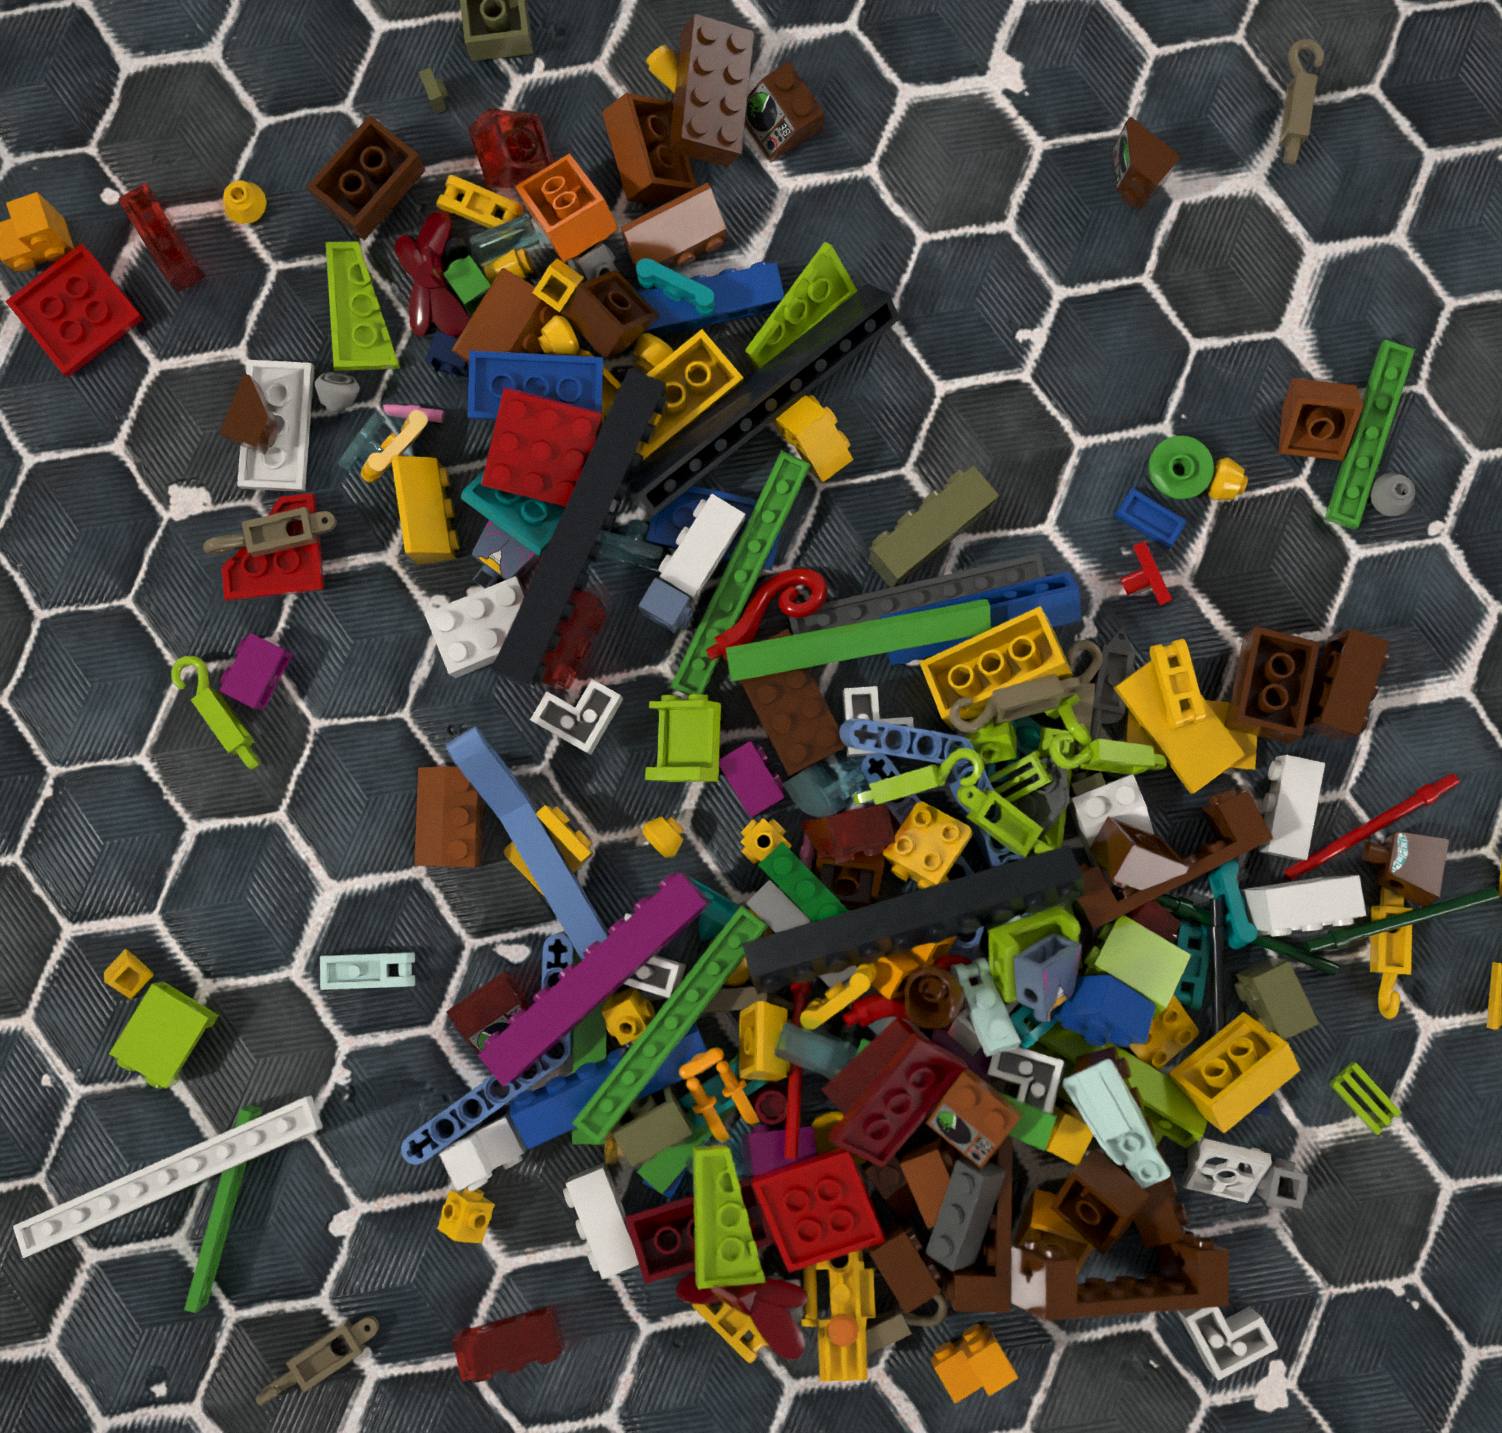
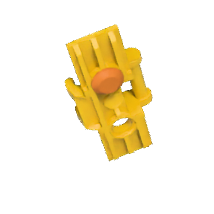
[801,1249,876,1382]

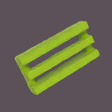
[988,750,1054,803]
[1328,1061,1402,1135]

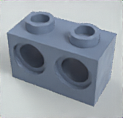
[638,577,694,635]

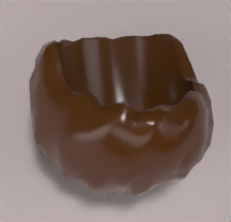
[904,965,964,1030]

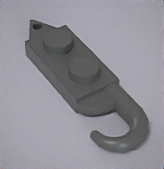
[1090,628,1136,742]

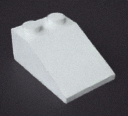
[1067,774,1154,888]

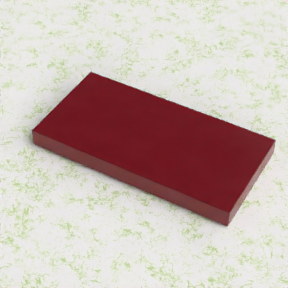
[829,1032,968,1168]

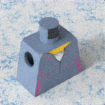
[472,520,546,589]
[1014,933,1081,1022]

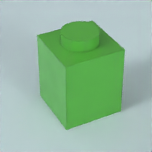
[443,255,491,315]

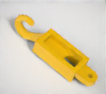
[1370,887,1413,1020]

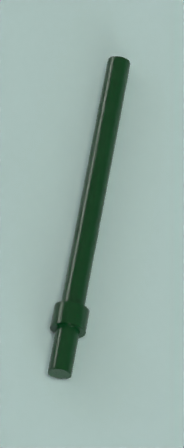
[1304,887,1499,953]
[1150,893,1339,976]

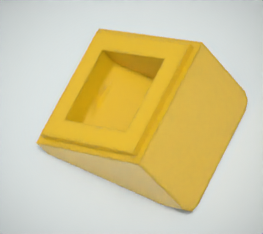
[104,949,154,1000]

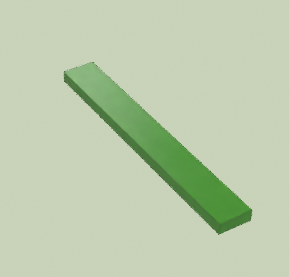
[670,450,811,695]
[725,599,991,682]
[572,905,768,1145]

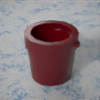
[750,1081,788,1125]

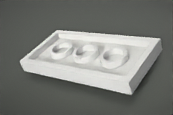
[237,360,314,492]

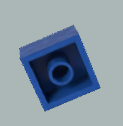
[1055,975,1156,1047]

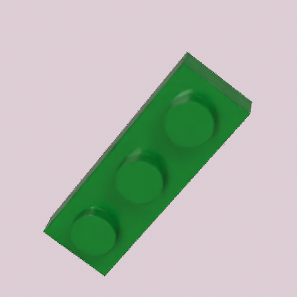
[758,841,849,922]

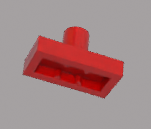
[1120,541,1172,607]

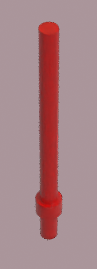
[1283,773,1459,882]
[784,981,811,1159]

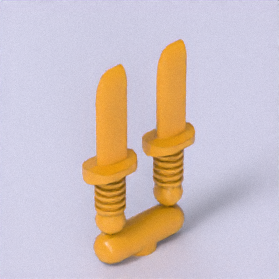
[679,1047,760,1142]

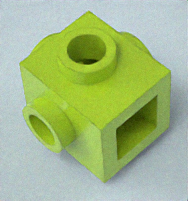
[964,718,1017,764]

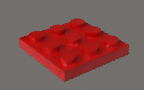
[5,242,144,378]
[481,387,602,507]
[752,1148,885,1273]

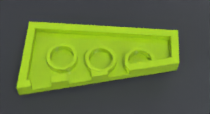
[326,242,400,371]
[745,242,857,371]
[693,1145,766,1289]

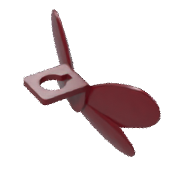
[395,210,470,339]
[676,1272,808,1360]

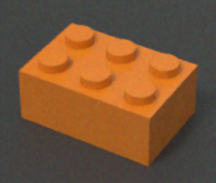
[515,153,619,263]

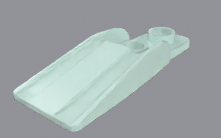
[1063,1059,1170,1188]

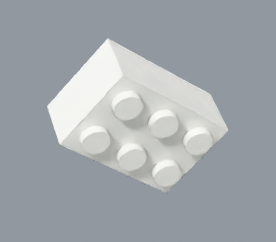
[425,576,526,678]
[1239,875,1366,936]

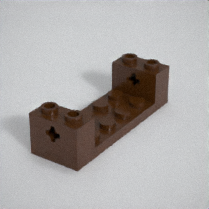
[1072,788,1273,929]
[941,1092,1012,1313]
[1011,1230,1229,1321]

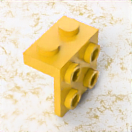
[883,802,973,889]
[504,805,594,896]
[1129,994,1199,1070]

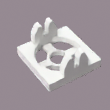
[1182,1136,1272,1203]

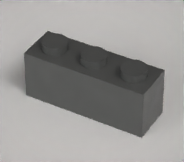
[926,1158,1006,1271]

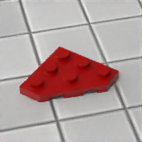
[221,493,325,601]

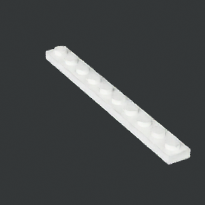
[13,1096,323,1258]

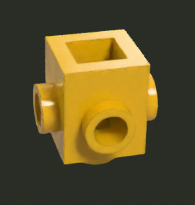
[740,818,792,865]
[601,987,655,1046]
[437,1187,495,1243]

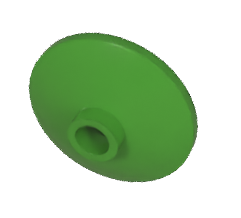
[1149,435,1214,500]

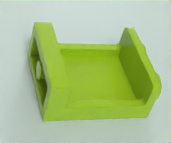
[645,694,721,782]
[989,905,1080,1003]
[1083,915,1191,1020]
[109,981,219,1089]

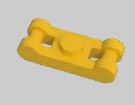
[436,175,524,238]
[361,410,428,483]
[1149,639,1206,729]
[800,963,878,1030]
[691,1302,769,1364]

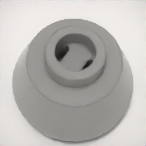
[315,372,360,412]
[1370,473,1415,516]

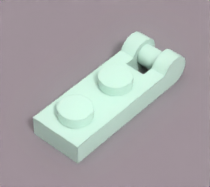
[320,952,415,990]
[950,957,1021,1057]

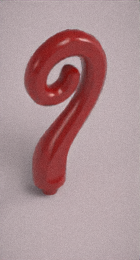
[705,568,828,661]
[842,954,979,1027]

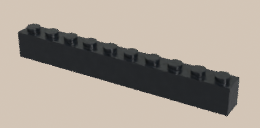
[627,283,900,517]
[492,368,670,690]
[742,845,1085,994]

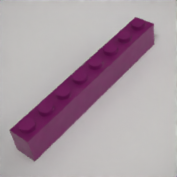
[478,873,712,1087]

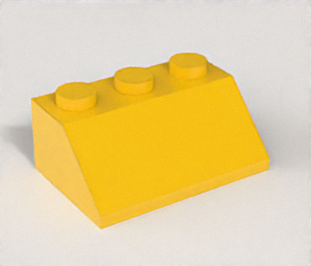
[391,455,460,565]
[1168,1012,1300,1133]

